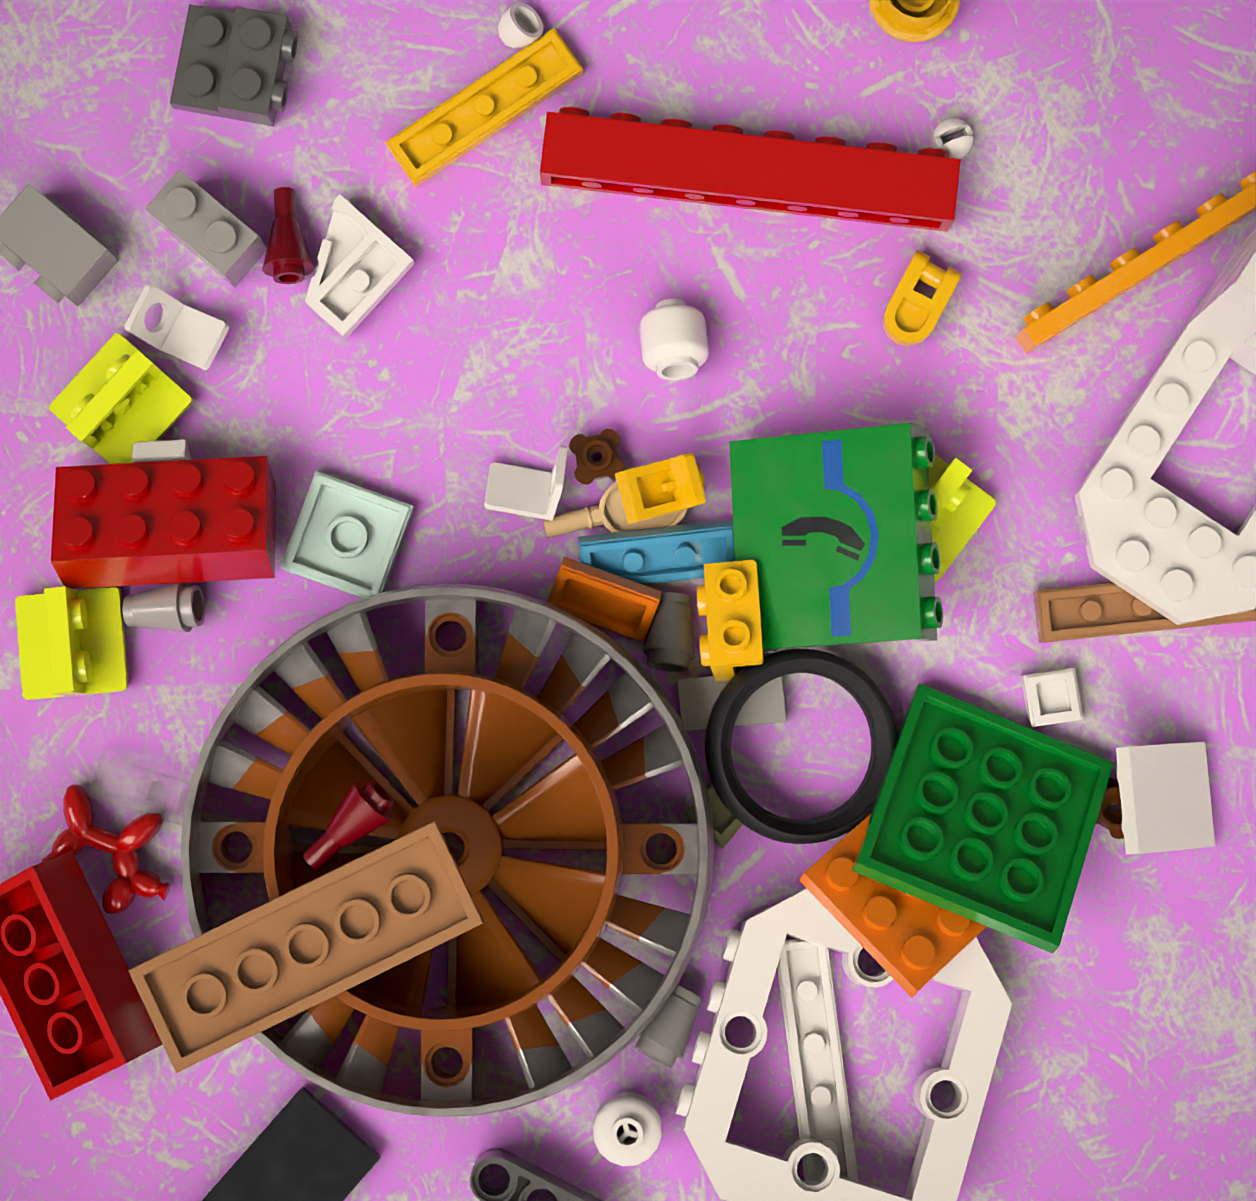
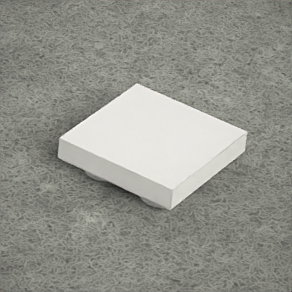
[1116,742,1215,854]

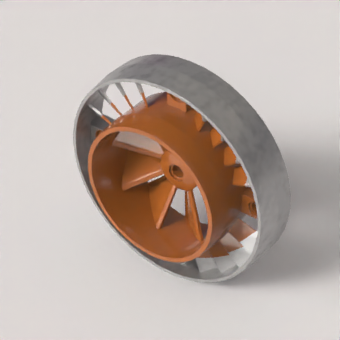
[181,583,714,1117]

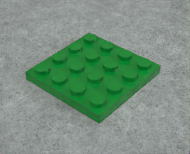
[851,683,1113,954]

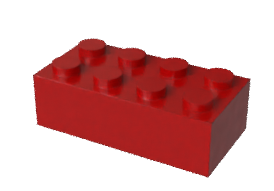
[51,456,276,589]
[0,851,163,1101]

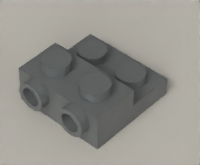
[170,4,298,127]

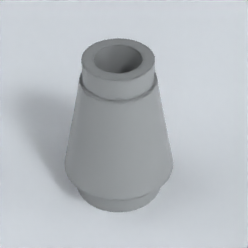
[123,583,205,632]
[634,985,701,1068]

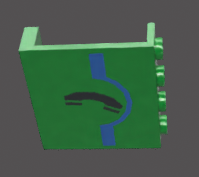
[729,423,943,652]

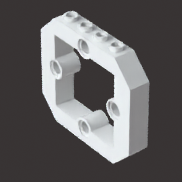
[675,888,1012,1201]

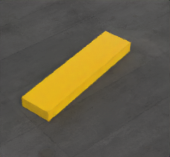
[385,28,583,188]

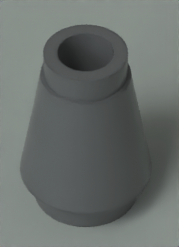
[643,592,695,672]

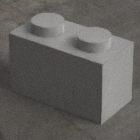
[145,170,267,288]
[0,183,118,307]

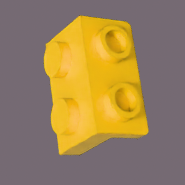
[697,560,764,682]

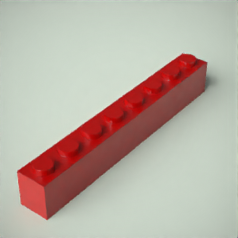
[540,107,961,232]

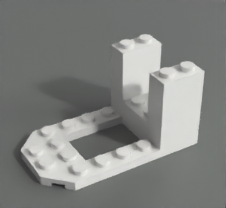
[1075,229,1256,625]

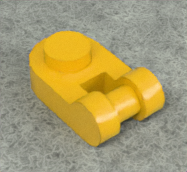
[882,250,963,346]

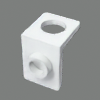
[125,284,229,370]
[484,446,568,521]

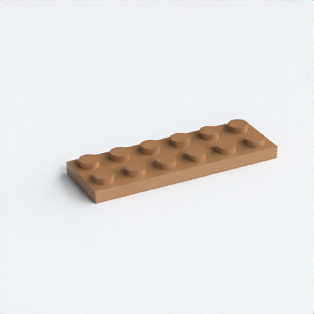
[128,821,484,1073]

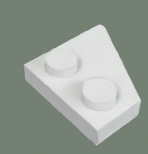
[305,194,415,340]

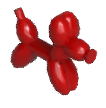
[41,784,171,914]

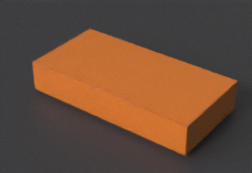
[547,557,662,642]

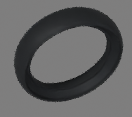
[705,648,898,844]

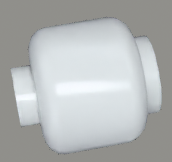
[639,299,709,380]
[593,1092,662,1166]

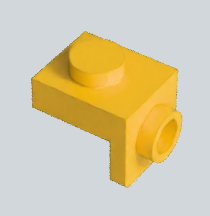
[615,453,706,524]

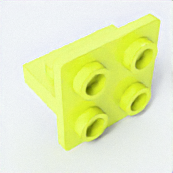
[49,333,193,464]
[928,454,996,583]
[15,586,129,700]

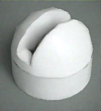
[498,2,543,49]
[931,118,974,160]

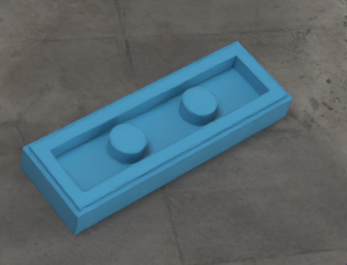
[578,519,735,585]

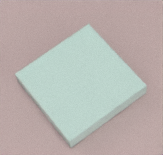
[280,471,415,599]

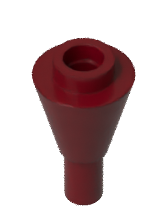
[262,187,314,284]
[303,779,394,870]

